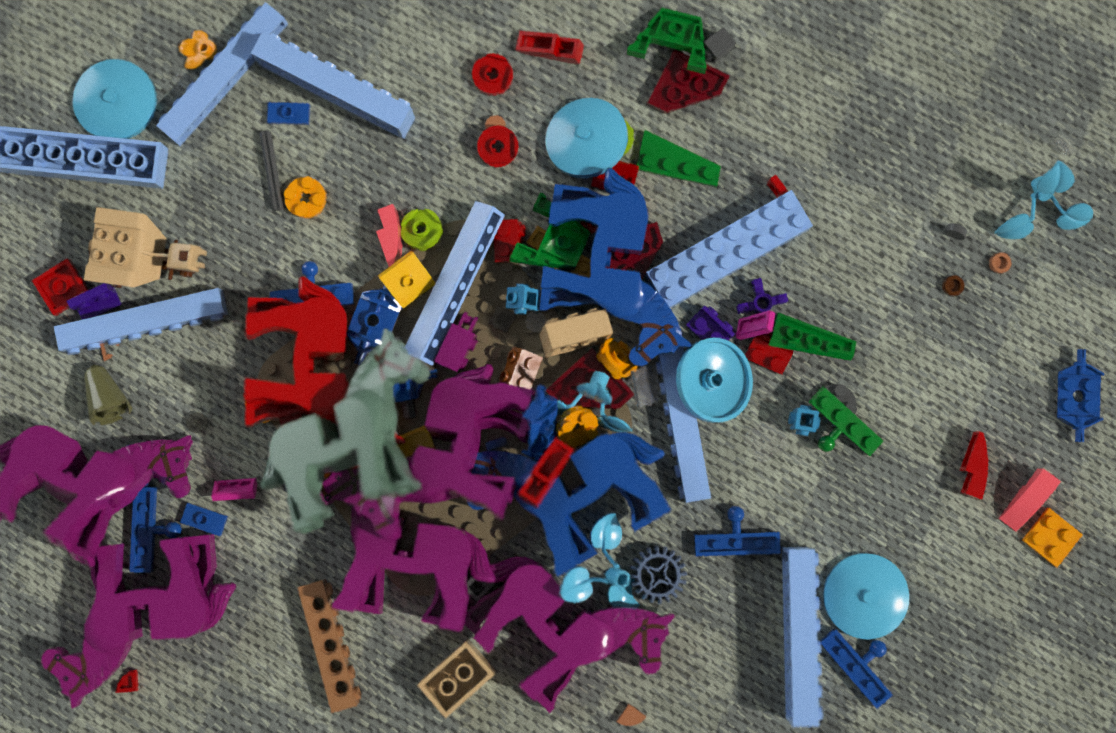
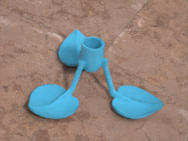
[994,160,1093,239]
[557,371,633,432]
[560,513,640,607]

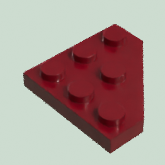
[647,49,730,114]
[606,222,663,281]
[545,348,635,409]

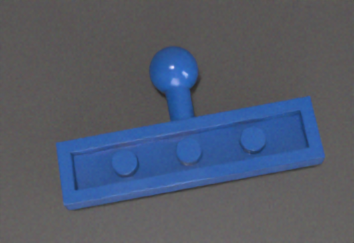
[270,261,354,306]
[130,487,182,573]
[694,506,781,556]
[820,628,893,709]

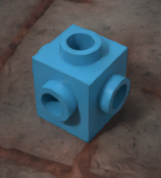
[506,284,540,315]
[788,405,820,436]

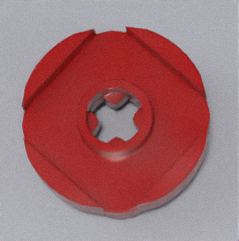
[472,53,513,96]
[477,125,519,167]

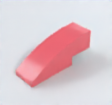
[376,204,403,267]
[999,468,1061,532]

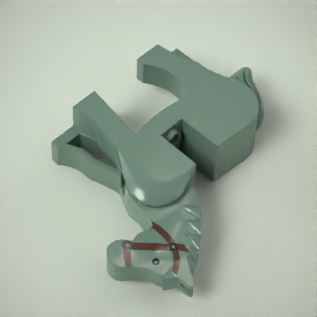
[260,329,430,534]

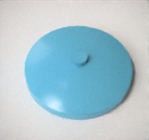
[73,59,157,139]
[545,98,628,178]
[676,338,753,423]
[823,553,909,639]

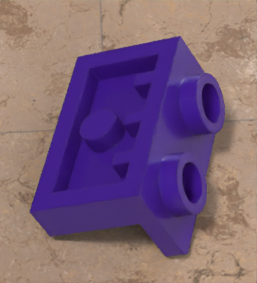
[67,283,122,320]
[686,305,735,341]

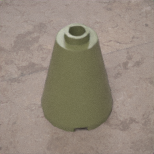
[84,365,133,425]

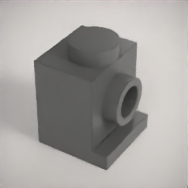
[467,576,495,602]

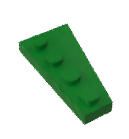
[637,130,721,187]
[768,312,857,361]

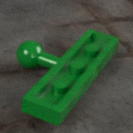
[809,386,883,456]

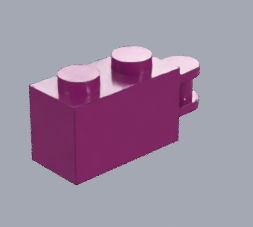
[434,311,478,374]

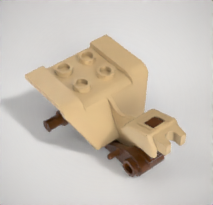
[84,207,207,288]

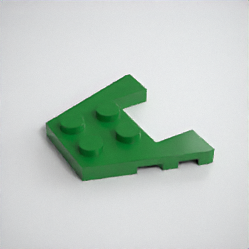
[627,8,707,74]
[509,192,590,270]

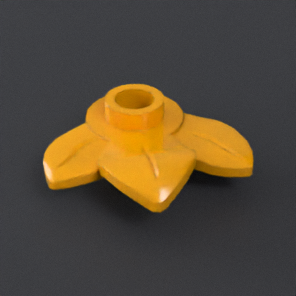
[178,30,217,69]

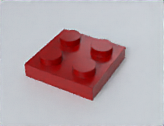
[32,258,89,316]

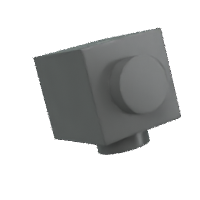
[704,27,736,63]

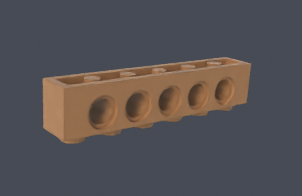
[298,579,361,713]

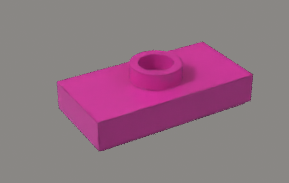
[736,310,775,340]
[211,478,257,501]

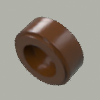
[942,275,965,297]

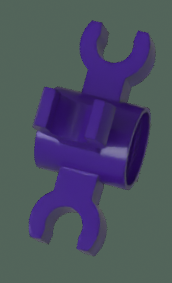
[736,278,788,314]

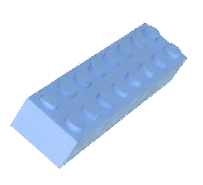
[251,31,415,139]
[0,126,168,189]
[645,190,813,308]
[782,547,823,727]

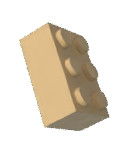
[539,308,613,358]
[417,639,496,718]

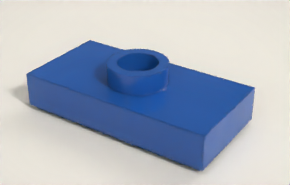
[267,102,310,125]
[180,502,228,536]

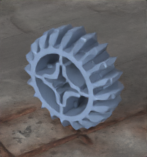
[629,546,687,604]

